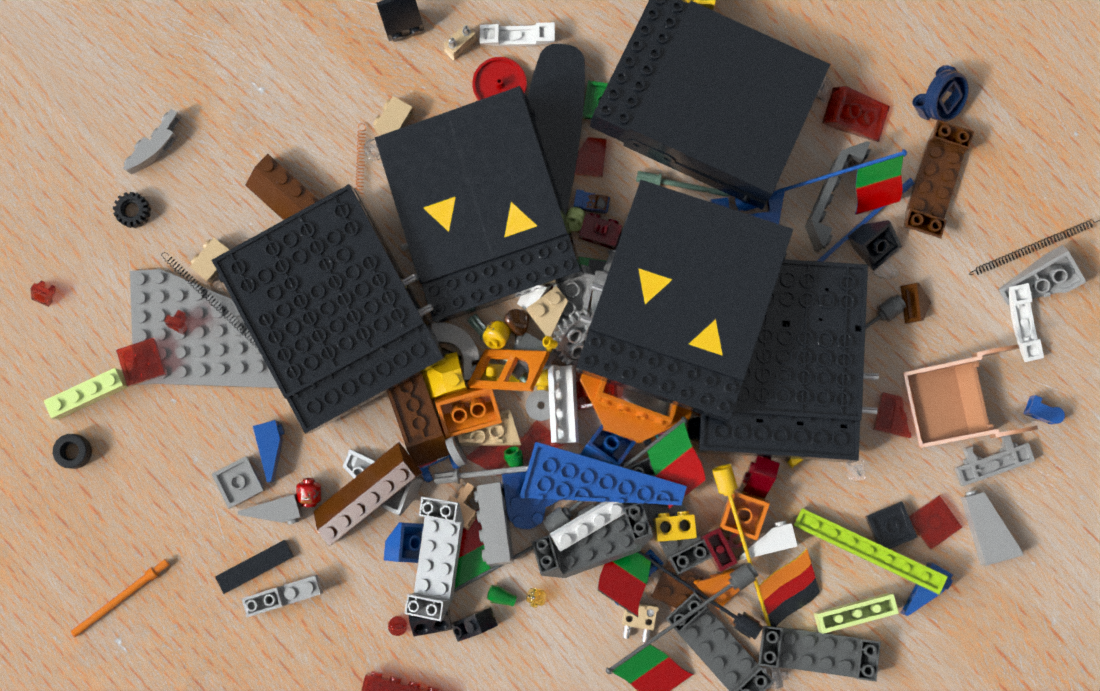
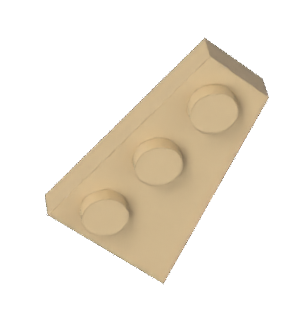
[458,409,521,446]

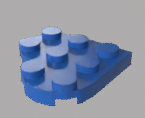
[501,471,559,529]

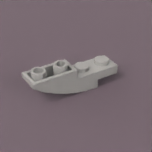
[123,109,182,174]
[242,575,323,617]

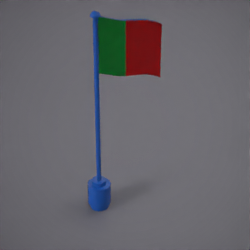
[735,149,907,215]

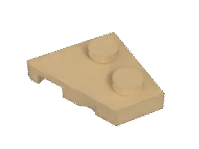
[526,286,568,337]

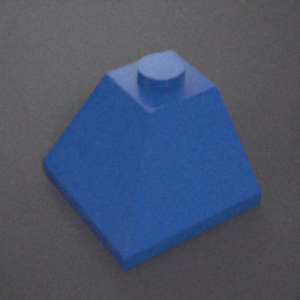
[384,522,424,563]

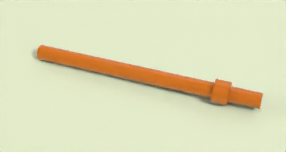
[71,559,170,637]

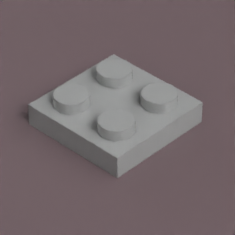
[212,456,265,509]

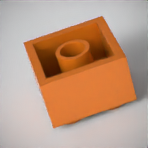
[719,490,770,540]

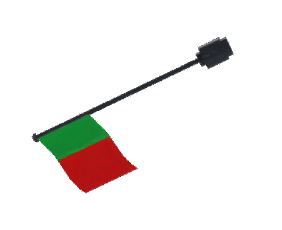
[598,551,763,640]

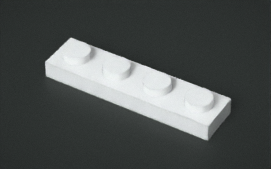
[550,502,625,552]

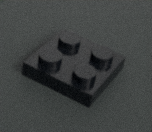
[865,501,918,549]

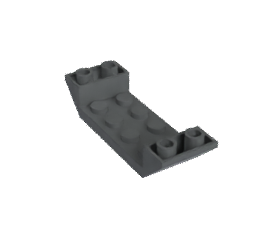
[805,141,871,252]
[628,457,712,575]
[531,503,653,578]
[665,592,774,691]
[758,626,881,682]

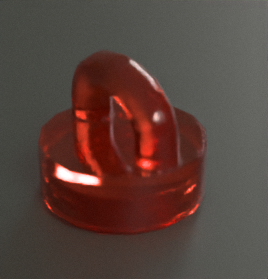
[388,616,408,636]

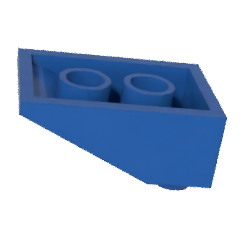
[580,424,636,466]

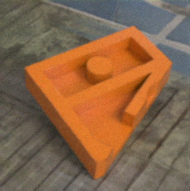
[693,568,740,610]

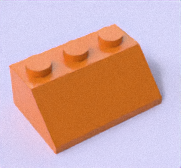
[435,387,502,439]

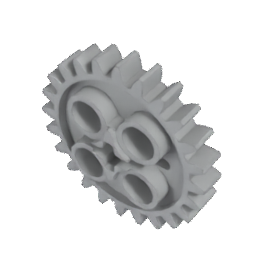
[553,308,595,366]

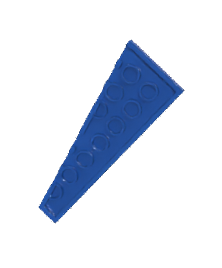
[520,441,687,505]

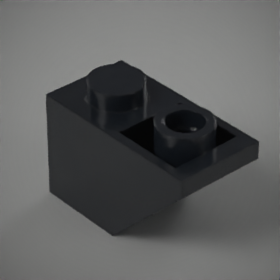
[451,607,498,642]

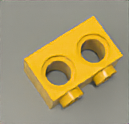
[653,511,697,542]

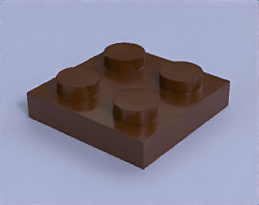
[651,561,703,608]

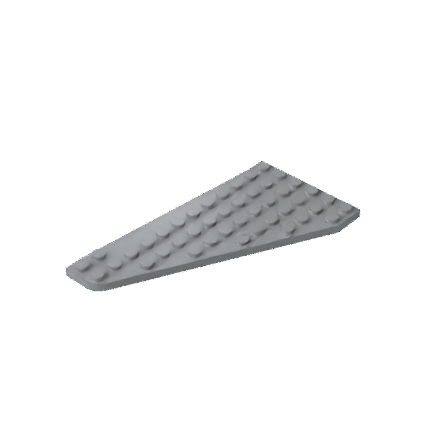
[130,269,279,388]

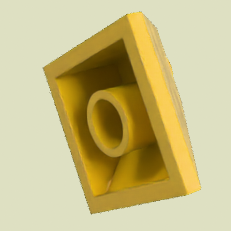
[423,352,467,399]

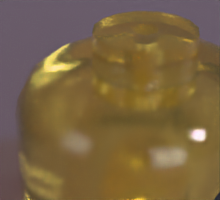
[526,588,547,608]

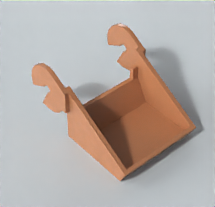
[903,344,1038,448]

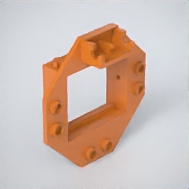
[580,374,692,443]

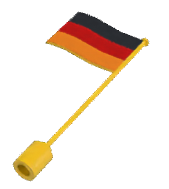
[712,464,820,626]

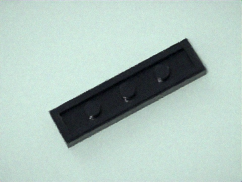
[215,540,294,594]

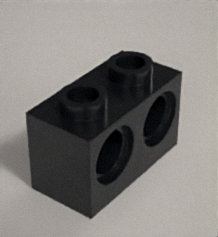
[409,608,452,637]

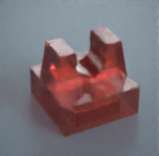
[30,280,56,307]
[164,310,188,335]

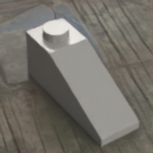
[238,494,303,525]

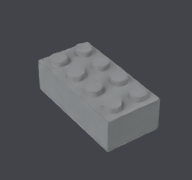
[474,482,514,567]

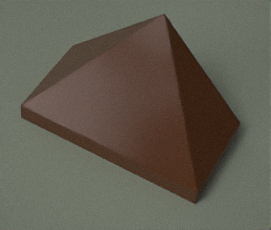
[900,283,931,324]

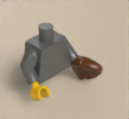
[504,309,558,380]

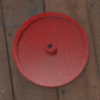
[472,57,527,101]

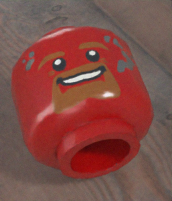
[296,478,321,507]

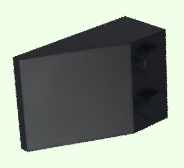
[376,0,424,42]

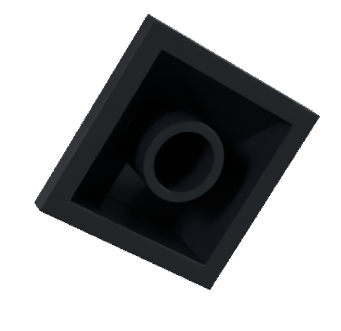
[848,220,902,271]

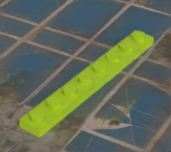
[794,508,948,595]

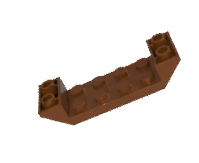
[904,120,974,239]
[387,373,450,466]

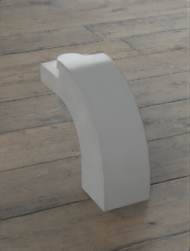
[432,323,480,381]

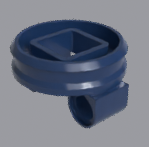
[912,65,969,122]

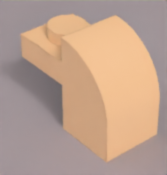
[448,483,477,530]

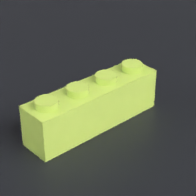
[44,368,129,420]
[814,593,899,634]

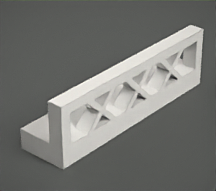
[548,365,579,444]

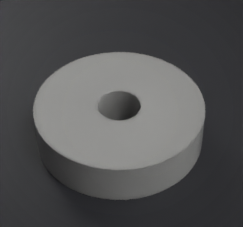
[526,390,550,421]
[445,436,467,467]

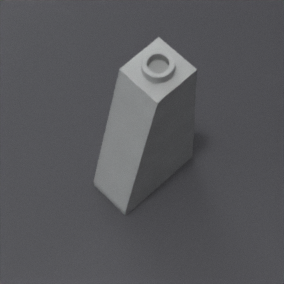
[961,490,1023,566]

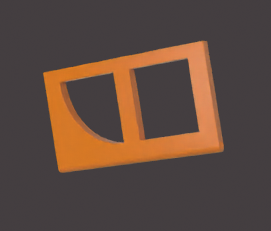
[467,349,550,391]

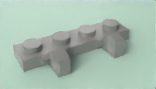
[955,435,1035,486]

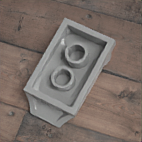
[553,264,595,327]

